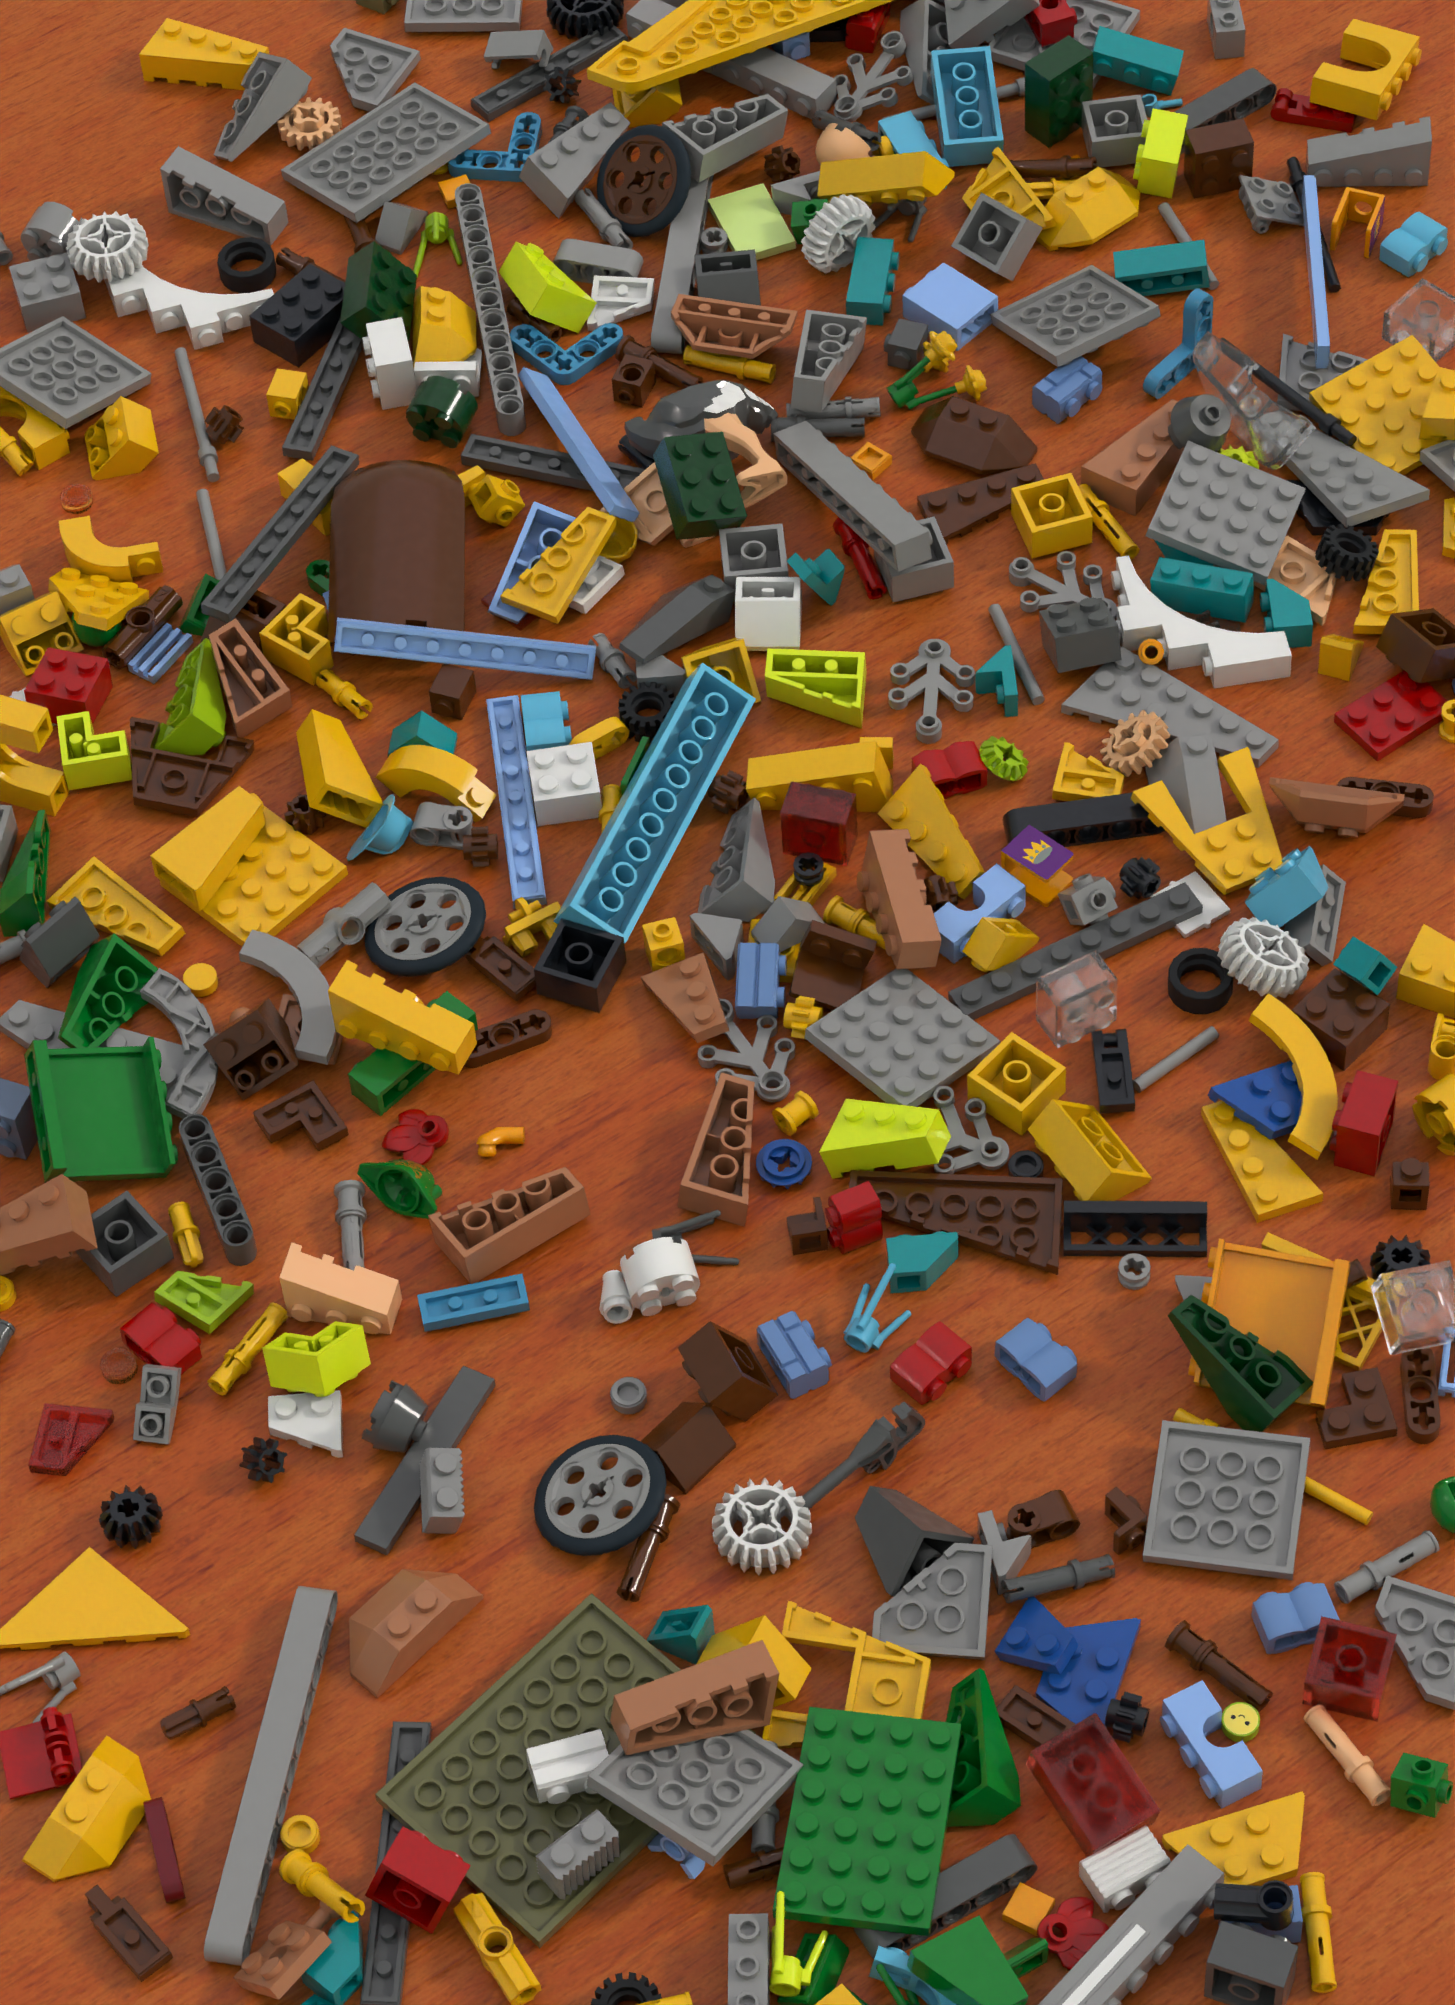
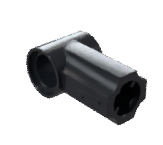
[1214,1880,1293,1931]

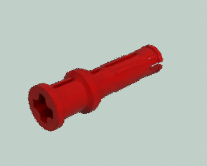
[833,517,887,600]

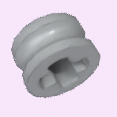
[701,227,728,254]
[1118,1253,1151,1290]

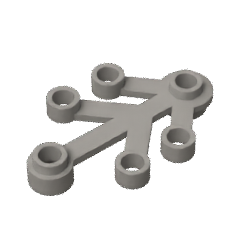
[834,31,914,122]
[1009,551,1117,619]
[888,639,975,744]
[697,998,795,1102]
[933,1086,1009,1174]

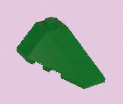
[0,810,51,937]
[58,934,158,1048]
[946,1668,1021,1827]

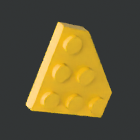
[48,568,149,631]

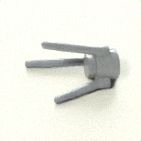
[0,1651,81,1723]

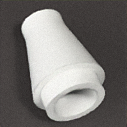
[599,1270,635,1324]

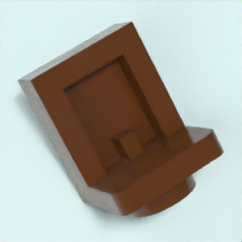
[1105,1487,1147,1555]

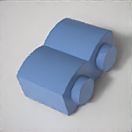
[994,1318,1077,1402]
[1251,1582,1340,1654]

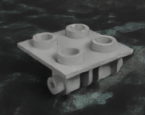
[1238,175,1304,234]

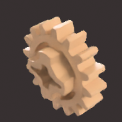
[277,97,342,151]
[1100,710,1170,777]

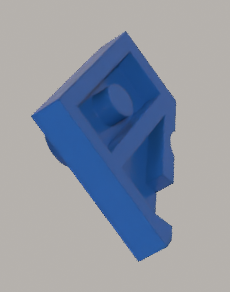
[995,1596,1079,1675]

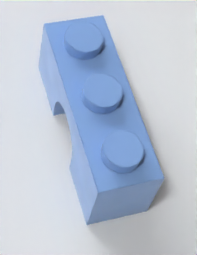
[934,863,1026,964]
[1160,1680,1263,1809]

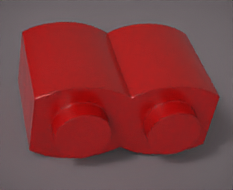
[911,741,988,799]
[825,1181,883,1255]
[120,1302,202,1375]
[890,1321,972,1405]

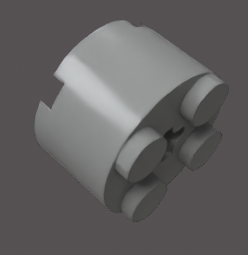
[21,202,83,261]

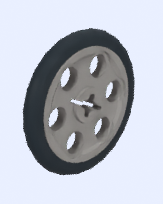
[364,877,486,977]
[534,1435,667,1556]

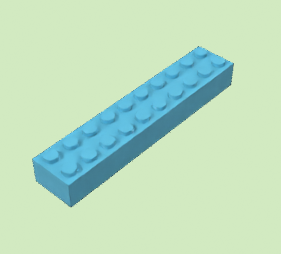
[553,662,756,944]

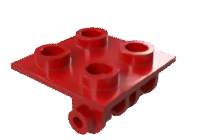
[0,1707,82,1800]

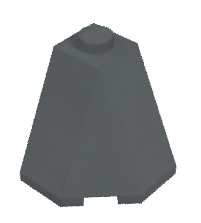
[855,1486,974,1596]

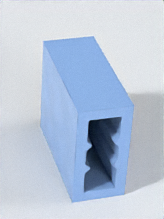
[902,262,998,351]

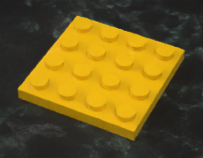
[1309,335,1446,475]
[160,806,348,947]

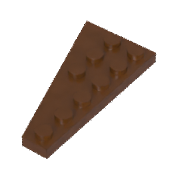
[849,1170,1063,1275]

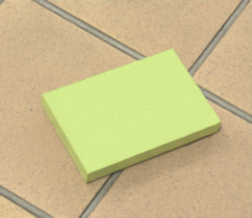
[708,183,796,260]

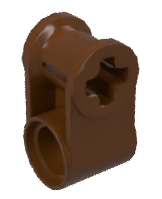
[1006,1490,1080,1549]

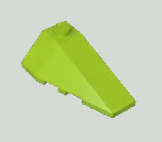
[153,638,227,755]

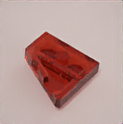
[28,1403,115,1476]

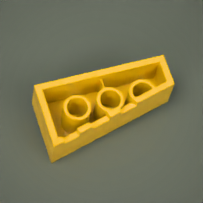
[746,740,893,812]
[1396,924,1455,1018]
[328,960,477,1075]

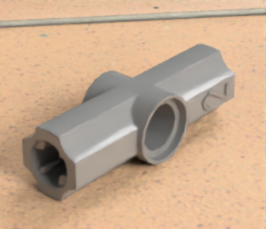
[296,882,391,968]

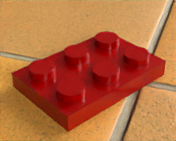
[1334,670,1453,762]

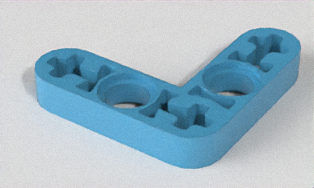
[447,112,542,182]
[1143,288,1213,399]
[510,323,624,385]

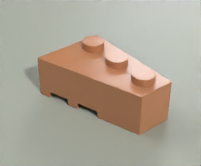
[209,618,292,738]

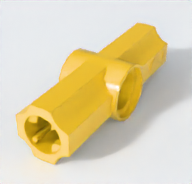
[453,1892,541,2005]

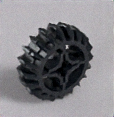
[546,0,624,40]

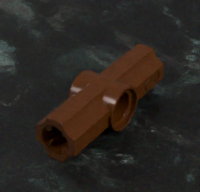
[102,585,183,669]

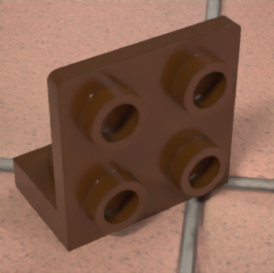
[789,920,877,1010]

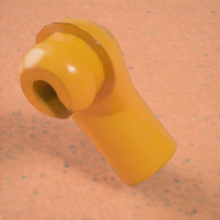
[476,1127,525,1157]

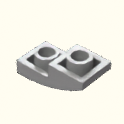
[133,1364,182,1444]

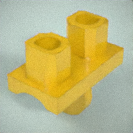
[502,897,561,957]

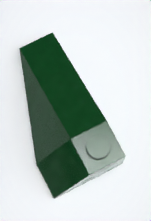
[1168,1295,1313,1432]

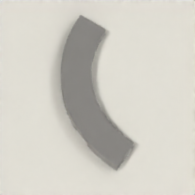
[239,929,337,1065]
[140,968,219,1119]

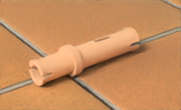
[1303,1704,1391,1806]

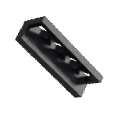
[1063,1200,1207,1257]

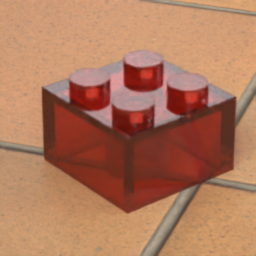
[780,781,858,866]
[1302,1616,1397,1722]

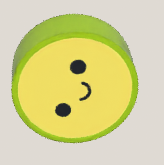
[1221,1702,1260,1742]

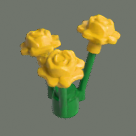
[886,331,987,410]

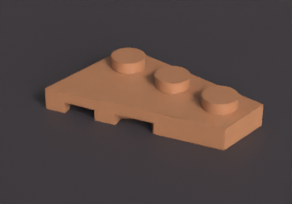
[640,952,730,1043]

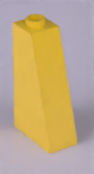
[296,709,383,828]
[150,786,266,911]

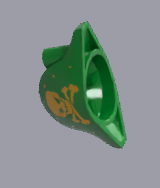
[357,1159,442,1219]

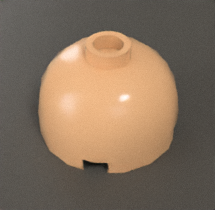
[815,123,875,166]

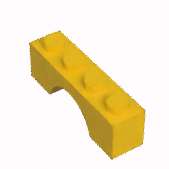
[0,386,70,470]

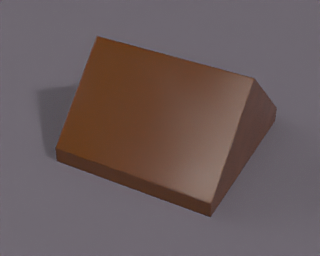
[640,1402,736,1494]

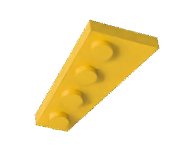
[877,764,985,899]
[46,856,186,956]

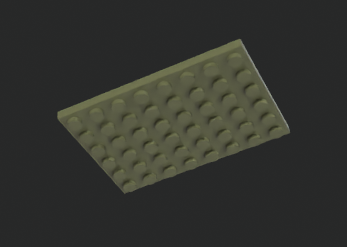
[375,1593,755,1948]

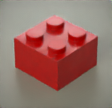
[24,647,113,725]
[1330,1070,1398,1176]
[365,1826,471,1934]

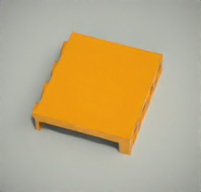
[1188,1238,1350,1409]

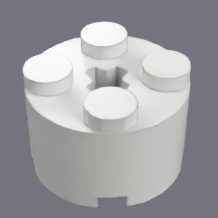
[620,1237,700,1316]

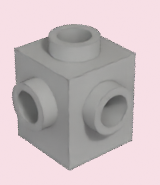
[1057,873,1118,926]

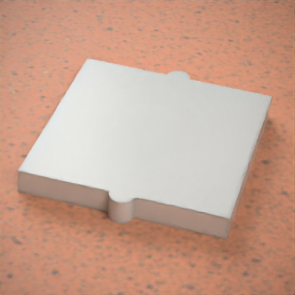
[1150,871,1230,938]

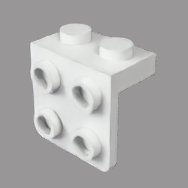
[414,348,482,396]

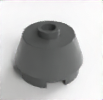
[1168,394,1231,452]
[362,1380,429,1453]

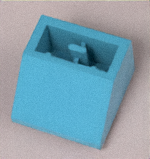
[1245,846,1329,928]

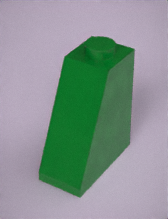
[907,1915,1029,2005]

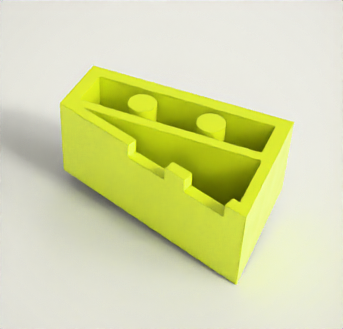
[499,242,597,334]
[765,648,867,728]
[819,1099,951,1179]

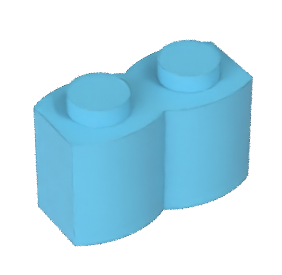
[1379,212,1448,277]
[521,691,572,751]

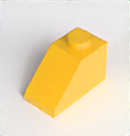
[962,917,1040,973]

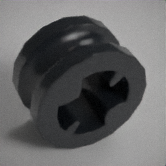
[793,852,824,886]

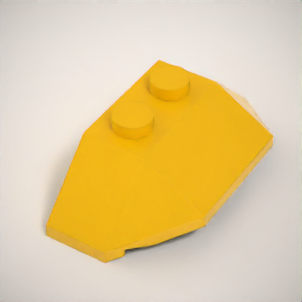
[1036,167,1140,251]
[413,286,477,368]
[22,1736,151,1882]

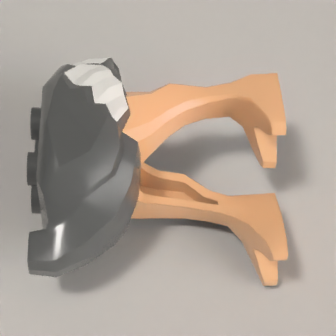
[624,380,787,548]

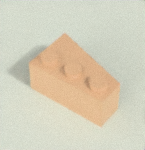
[279,1242,402,1335]

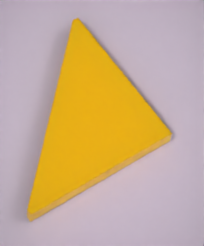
[0,1547,190,1650]

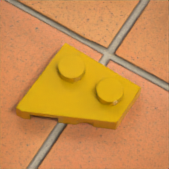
[1052,742,1124,801]

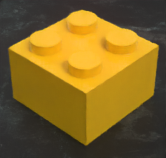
[1011,473,1093,559]
[967,1032,1066,1136]

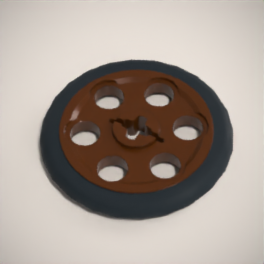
[597,124,691,237]

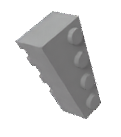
[658,94,788,183]
[519,102,630,219]
[1306,116,1432,187]
[160,146,289,246]
[791,310,867,412]

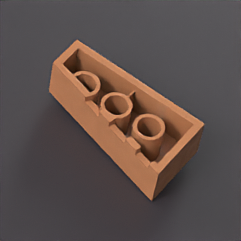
[428,1167,591,1284]

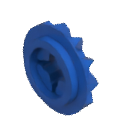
[756,1139,812,1190]

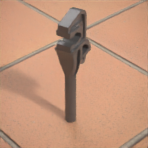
[803,1402,925,1510]

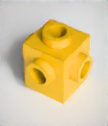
[469,474,525,527]

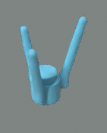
[844,1263,911,1353]

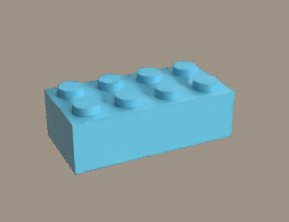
[930,46,1004,167]

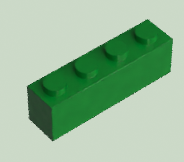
[348,991,478,1116]

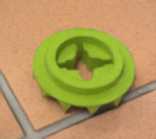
[979,736,1029,781]

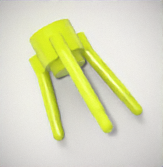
[769,1891,828,1997]

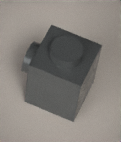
[884,318,929,370]

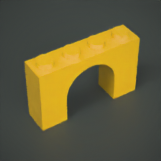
[1309,19,1422,120]
[0,695,69,817]

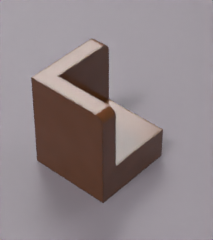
[787,1197,828,1255]

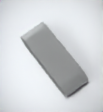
[553,239,644,284]

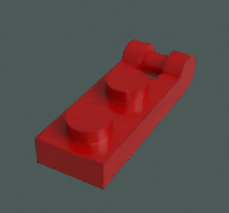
[1270,88,1357,133]

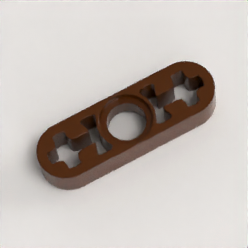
[1337,777,1434,818]
[464,1010,552,1068]
[1400,1344,1441,1444]

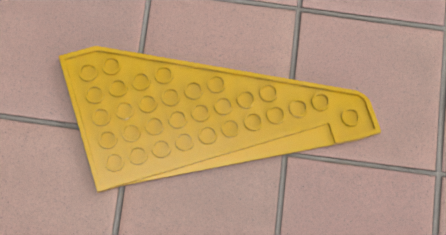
[587,0,894,95]

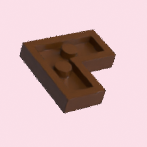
[253,1080,349,1151]
[1315,1367,1397,1450]

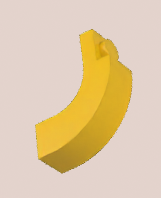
[59,516,163,583]
[375,745,496,823]

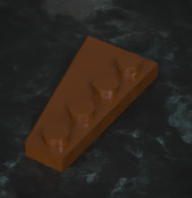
[917,463,1044,545]

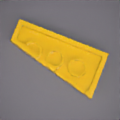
[500,507,617,624]
[1353,529,1419,634]
[1201,1100,1323,1223]

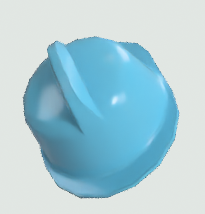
[346,794,413,861]

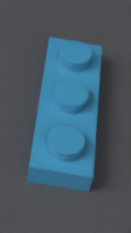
[417,1274,530,1332]

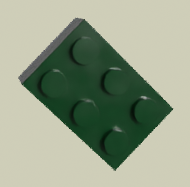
[1025,35,1093,148]
[340,241,417,341]
[653,432,747,540]

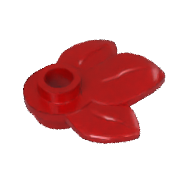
[382,1109,449,1165]
[1037,1897,1109,1971]

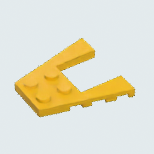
[1131,747,1283,895]
[762,1601,931,1749]

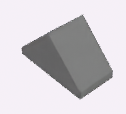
[375,201,428,255]
[636,655,687,697]
[751,896,825,952]
[690,913,744,981]

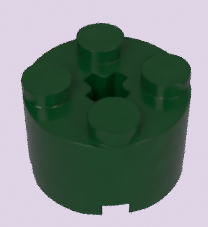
[406,376,478,448]

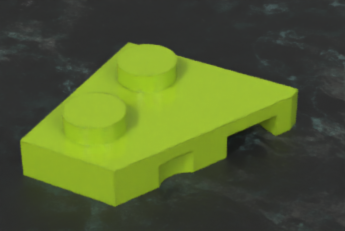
[154,1271,254,1334]

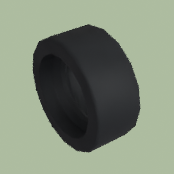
[217,237,276,293]
[1168,948,1233,1014]

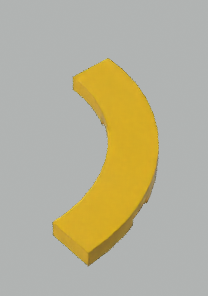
[1249,993,1338,1160]

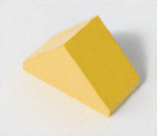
[1318,634,1364,681]

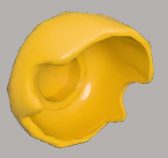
[599,513,638,564]

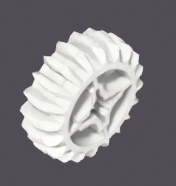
[801,194,876,274]
[66,211,149,283]
[1217,917,1309,998]
[712,1477,812,1575]

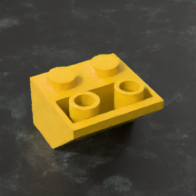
[84,396,159,480]
[0,591,84,676]

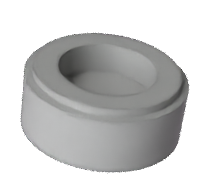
[610,1377,647,1414]

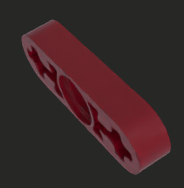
[143,1797,186,1903]

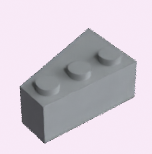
[944,0,1040,49]

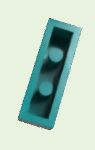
[1091,26,1184,96]
[846,237,899,326]
[1113,240,1210,296]
[1150,557,1254,623]

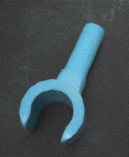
[1142,94,1183,117]

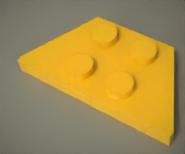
[962,147,1057,230]
[1162,1791,1305,1886]

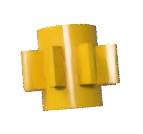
[783,996,823,1040]

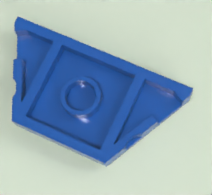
[1208,1060,1302,1140]
[1036,1618,1141,1748]

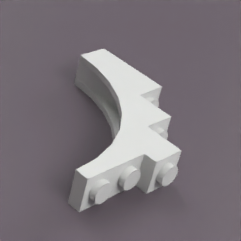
[104,265,274,350]
[1111,555,1292,689]

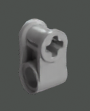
[410,802,473,850]

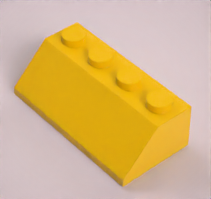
[817,151,955,206]

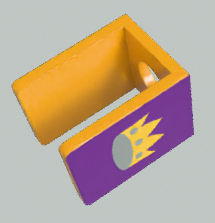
[1330,187,1385,258]
[1001,825,1073,907]

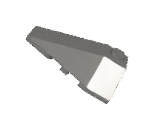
[213,52,312,162]

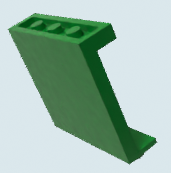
[24,1037,178,1183]

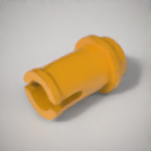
[1138,639,1164,665]

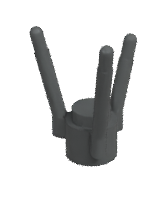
[872,197,927,243]
[652,1210,739,1265]

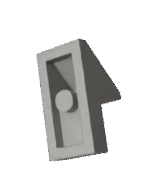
[771,171,820,215]
[978,1510,1031,1595]

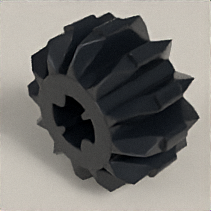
[1370,1235,1432,1296]
[99,1485,163,1549]

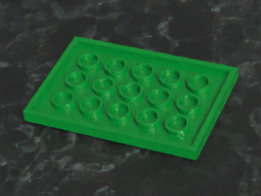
[773,1707,962,1937]

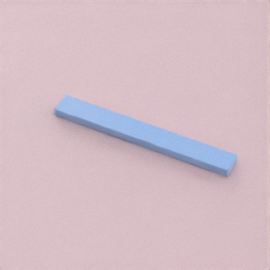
[1302,175,1330,369]
[518,367,640,522]
[334,617,596,680]
[486,695,547,909]

